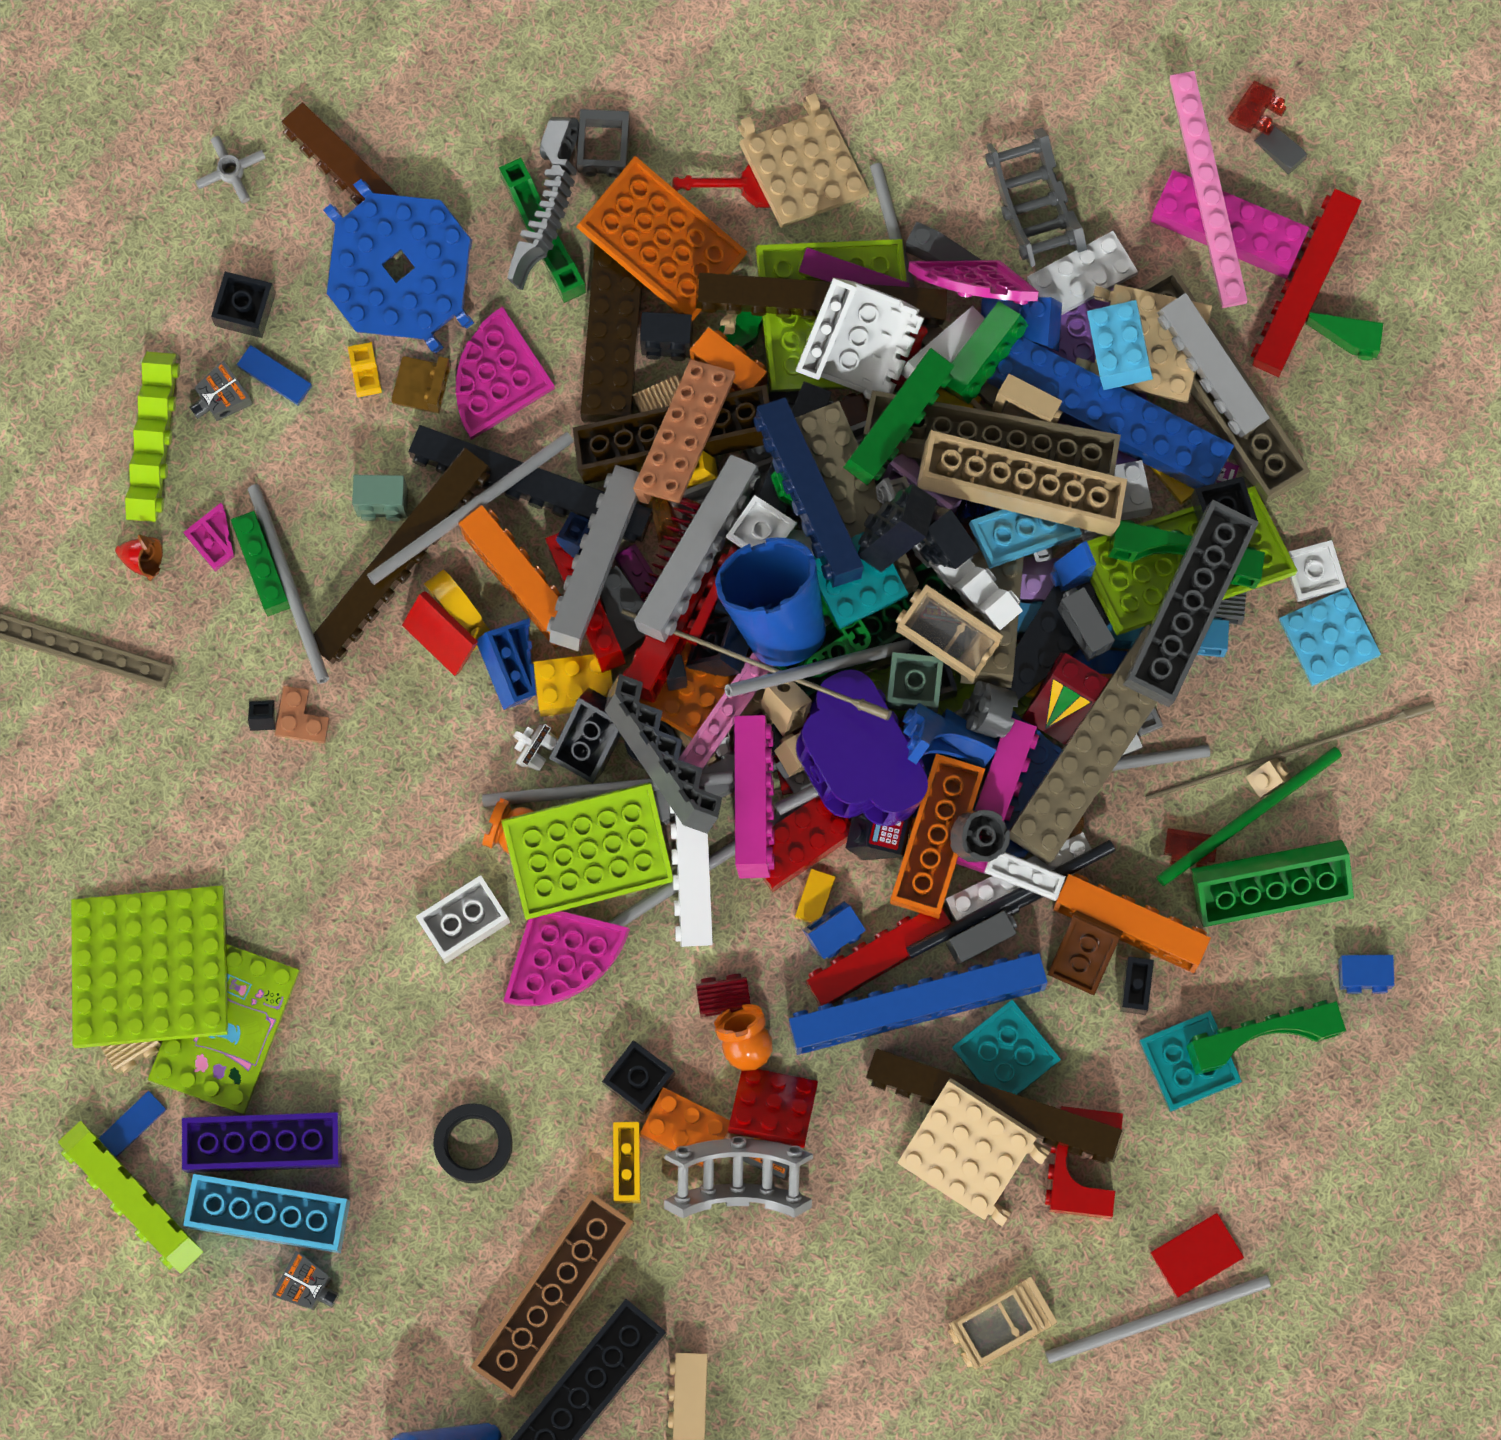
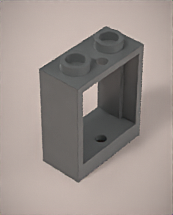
[577,109,630,178]
[1057,587,1115,662]
[946,911,1017,965]

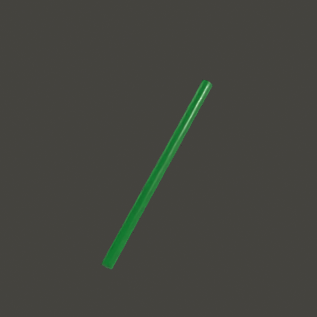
[1156,747,1342,886]

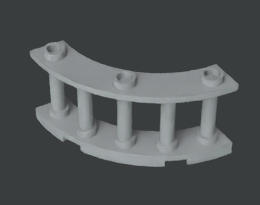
[664,1136,813,1218]

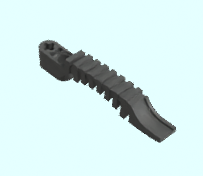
[507,117,579,290]

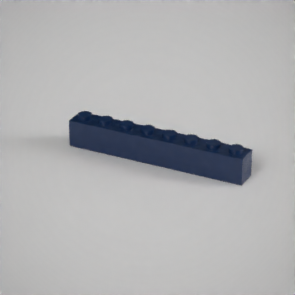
[754,398,864,588]

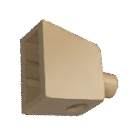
[761,673,812,737]

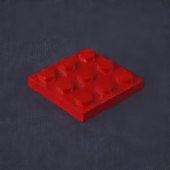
[728,1069,818,1148]

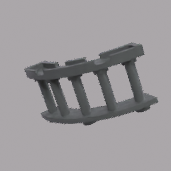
[985,128,1087,267]

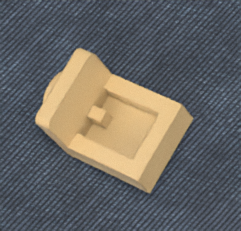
[1246,759,1290,798]

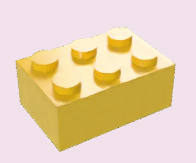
[533,654,613,717]

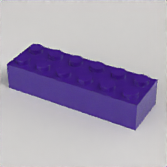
[182,1112,342,1173]

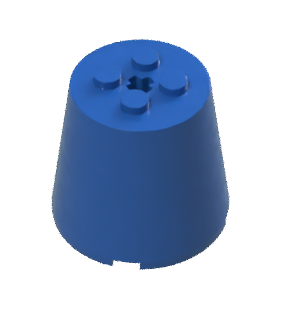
[715,537,826,666]

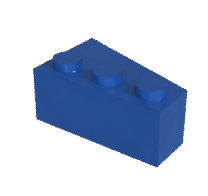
[981,297,1062,352]

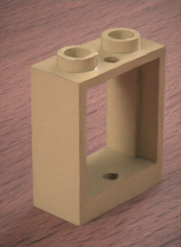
[991,374,1063,423]

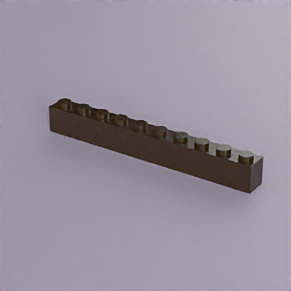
[696,273,947,328]
[313,448,491,664]
[866,1048,1124,1165]

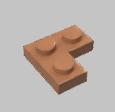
[275,686,330,744]

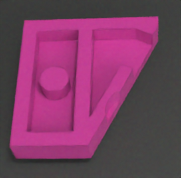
[183,503,235,572]

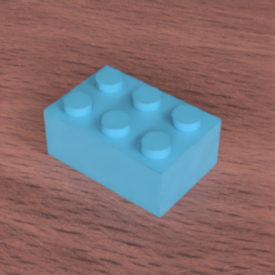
[1087,300,1153,390]

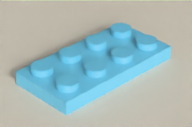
[969,509,1082,569]

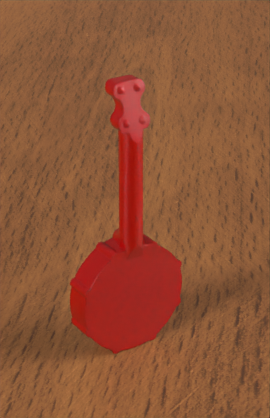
[672,165,771,208]

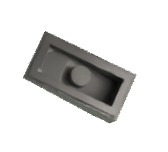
[1254,125,1308,175]

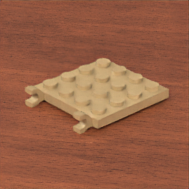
[738,93,869,228]
[1075,284,1213,403]
[898,1078,1051,1226]

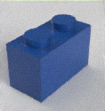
[802,901,866,959]
[1338,955,1395,994]

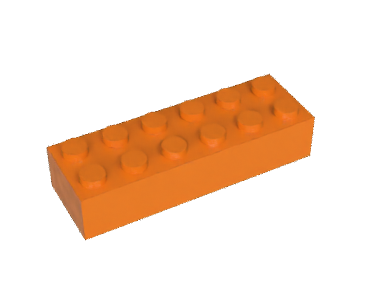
[458,505,562,649]
[890,754,985,919]
[1053,873,1211,973]

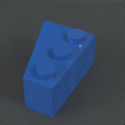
[477,618,536,710]

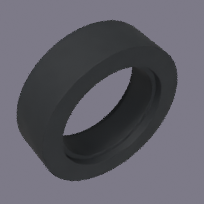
[433,1104,513,1183]

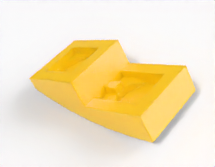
[348,342,382,398]

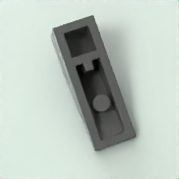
[905,222,981,261]

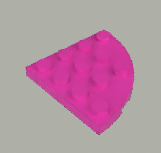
[908,260,1039,305]
[456,307,555,440]
[503,911,630,1006]

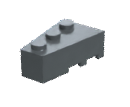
[600,566,645,657]

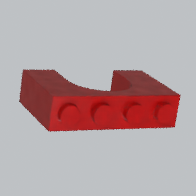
[1045,1106,1123,1219]

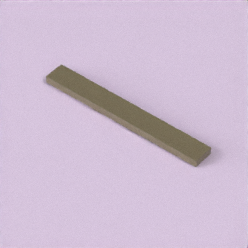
[0,613,174,690]

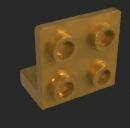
[391,356,451,414]

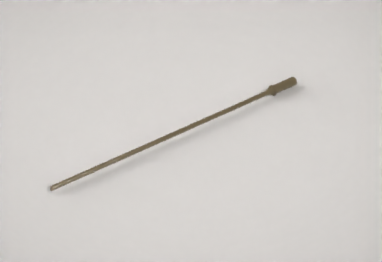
[622,609,892,721]
[1145,701,1436,800]

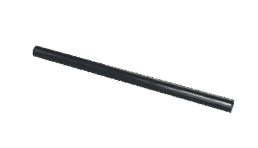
[906,840,1116,959]

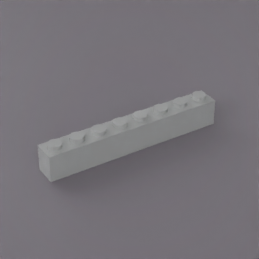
[634,455,761,643]
[547,465,640,651]

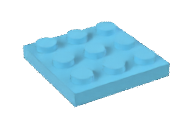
[1279,588,1381,686]

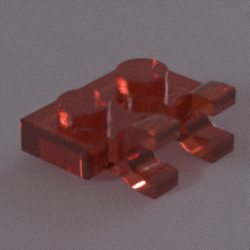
[1228,80,1287,136]
[1164,828,1217,868]

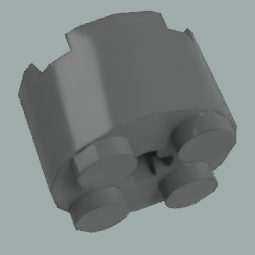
[962,681,1018,738]
[950,810,1010,863]

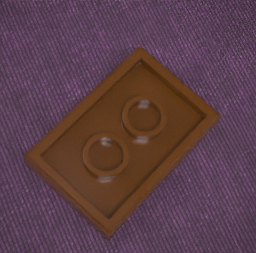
[1047,910,1123,996]

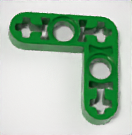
[804,593,871,678]

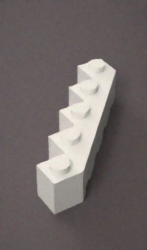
[912,544,1023,630]

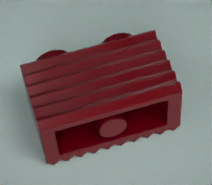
[696,974,751,1017]

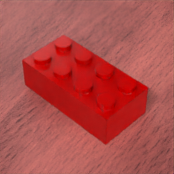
[762,796,851,893]

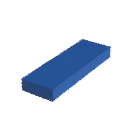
[236,345,312,406]
[98,1091,167,1158]

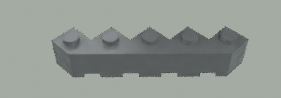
[605,674,722,834]

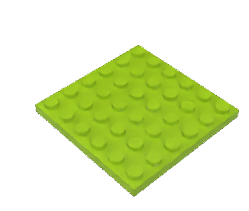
[756,239,907,392]
[71,885,228,1049]

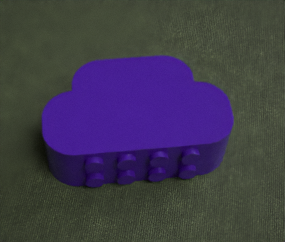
[796,670,928,826]

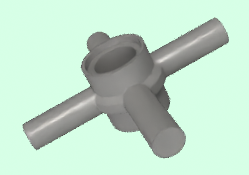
[195,136,266,203]

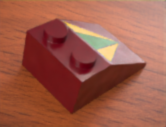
[1021,653,1109,745]

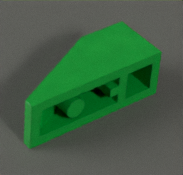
[1306,312,1384,361]

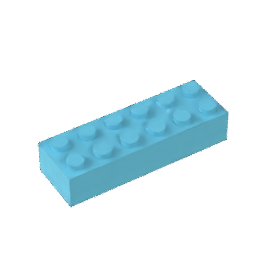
[183,1174,350,1253]

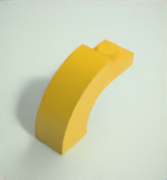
[424,569,490,651]

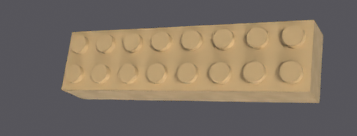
[917,430,1127,536]

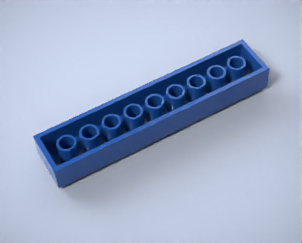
[987,337,1234,489]
[789,951,1048,1055]

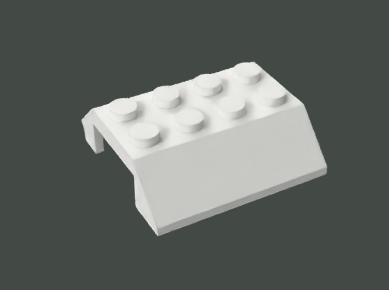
[795,278,924,399]

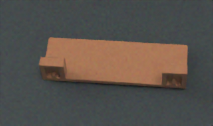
[633,359,736,504]

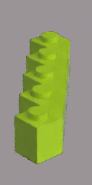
[125,351,180,522]
[58,1120,203,1274]

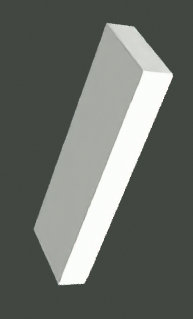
[984,852,1066,901]

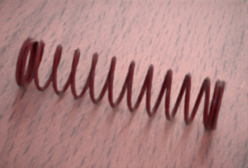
[639,497,701,601]

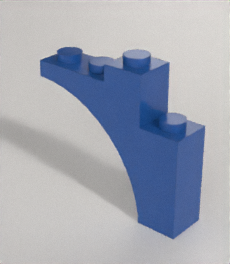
[902,703,998,768]

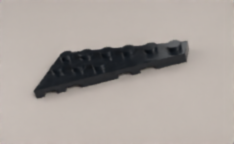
[1002,582,1111,701]

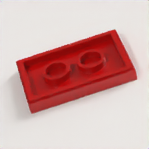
[402,591,478,676]
[1150,1213,1244,1298]

